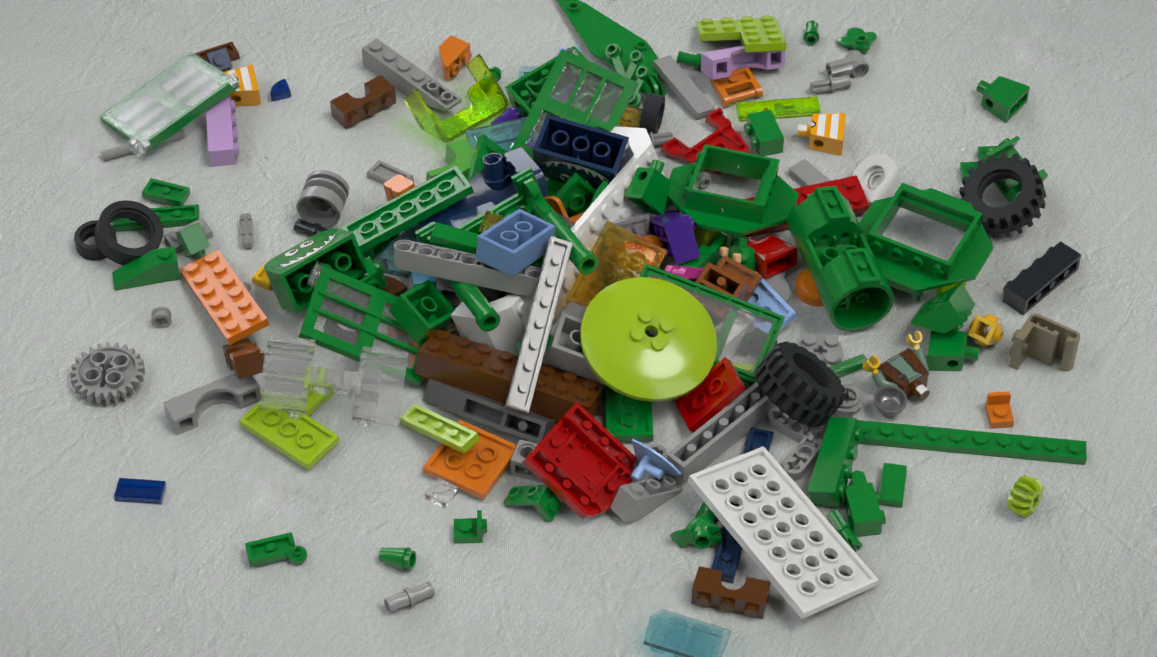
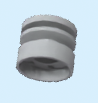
[296,170,349,228]

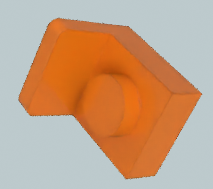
[985,391,1014,429]

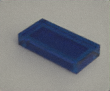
[114,478,166,505]

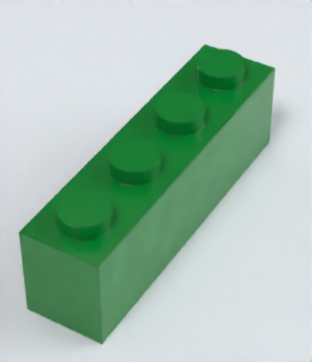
[807,417,863,507]

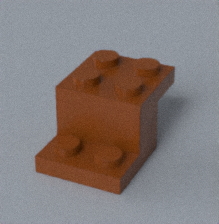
[691,255,763,322]

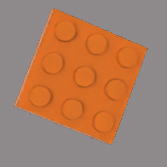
[423,420,517,500]

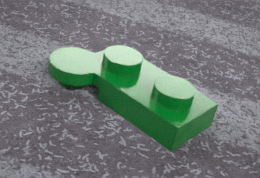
[245,532,307,567]

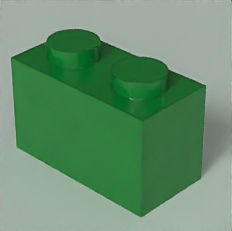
[744,110,784,156]

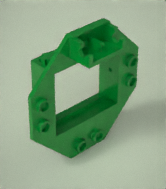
[666,144,799,236]
[859,183,994,301]

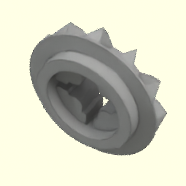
[837,384,864,413]

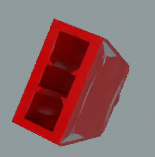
[747,235,797,280]

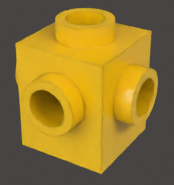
[968,313,1004,347]

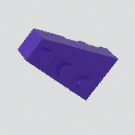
[650,210,701,265]

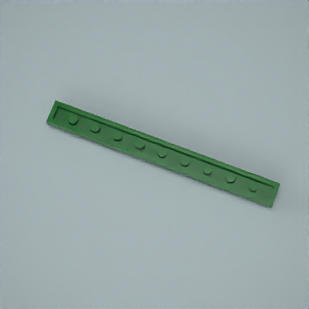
[857,420,1087,465]

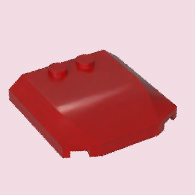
[522,402,637,519]

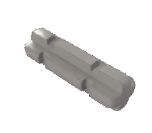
[240,213,254,249]

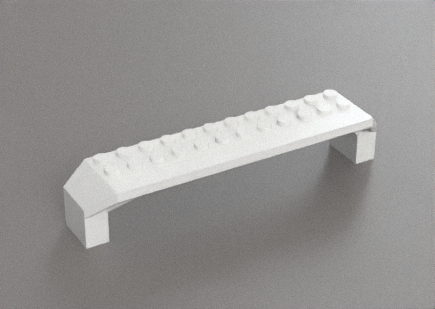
[451,126,665,356]

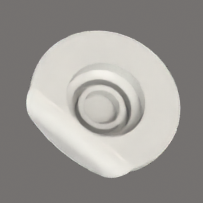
[852,154,899,203]

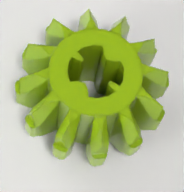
[1007,475,1044,518]

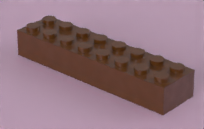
[415,329,605,421]

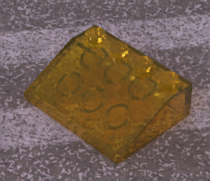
[566,220,667,309]

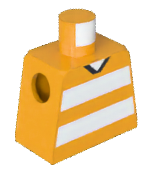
[211,64,261,107]
[797,113,846,156]

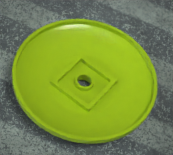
[580,277,717,402]

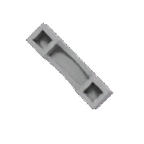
[163,373,261,435]

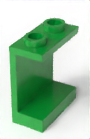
[982,136,1048,203]

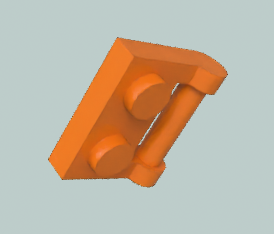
[710,67,763,107]

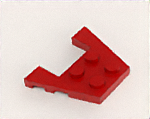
[661,107,750,175]

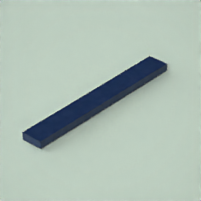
[711,427,774,584]

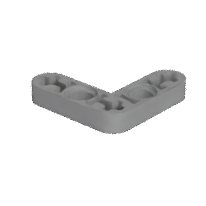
[768,407,826,481]

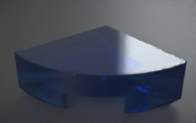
[270,79,291,102]

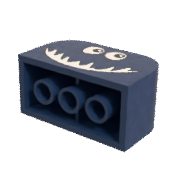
[533,114,629,190]

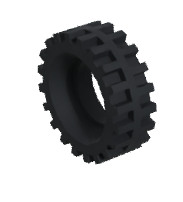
[959,153,1046,238]

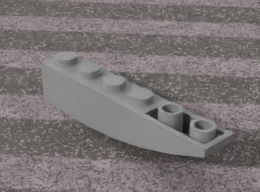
[362,38,462,112]

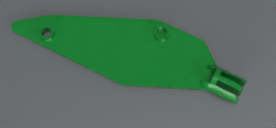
[556,0,666,97]

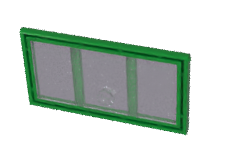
[640,264,785,385]

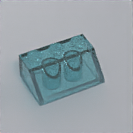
[643,609,732,657]

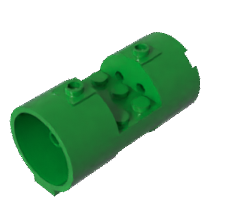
[787,186,894,331]

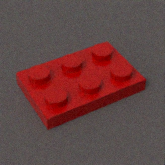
[675,357,746,433]

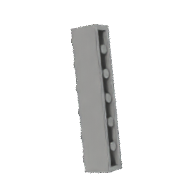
[667,382,777,485]

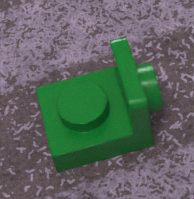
[454,510,487,544]

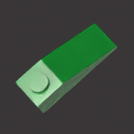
[112,246,181,291]

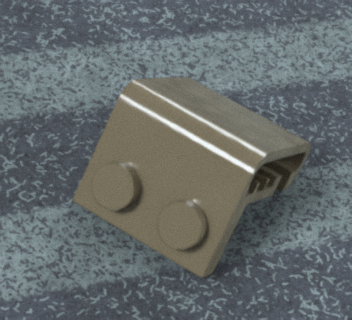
[1009,313,1080,372]

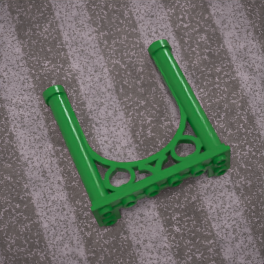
[415,166,599,332]

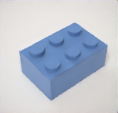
[476,209,555,277]

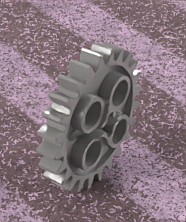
[70,342,146,405]

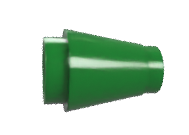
[379,547,417,571]

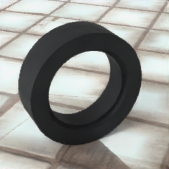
[94,200,163,265]

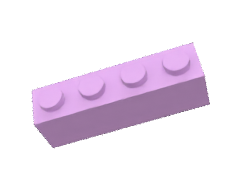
[205,94,239,167]

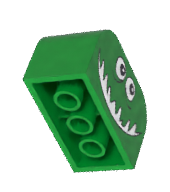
[264,229,367,314]

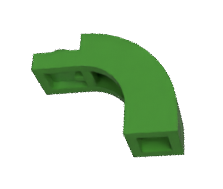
[426,139,474,181]

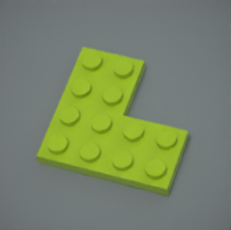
[696,15,786,52]
[239,365,340,470]

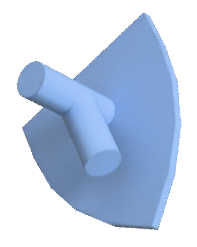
[630,439,682,482]

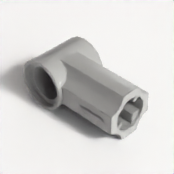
[825,50,869,78]

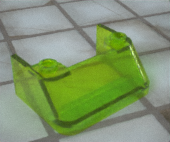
[404,54,509,143]

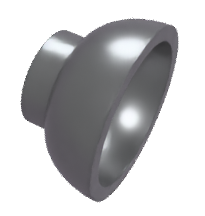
[874,386,907,418]

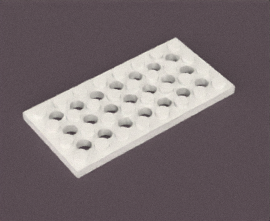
[687,446,879,619]

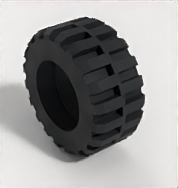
[756,341,845,427]

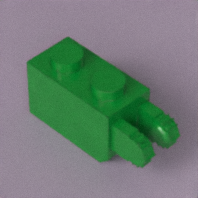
[844,470,886,537]

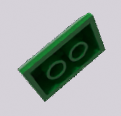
[911,282,975,334]

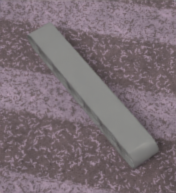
[393,240,541,297]

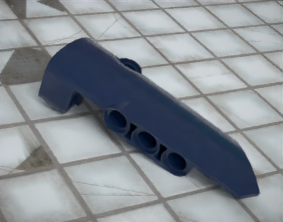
[415,147,548,242]

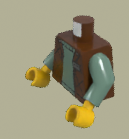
[863,331,930,401]

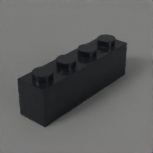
[1002,241,1081,315]

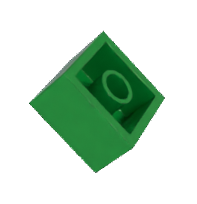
[389,280,455,344]

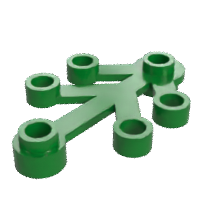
[605,44,650,110]

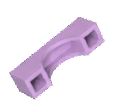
[701,46,785,80]

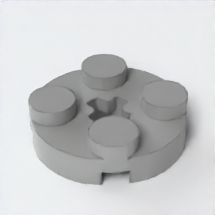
[798,333,843,367]

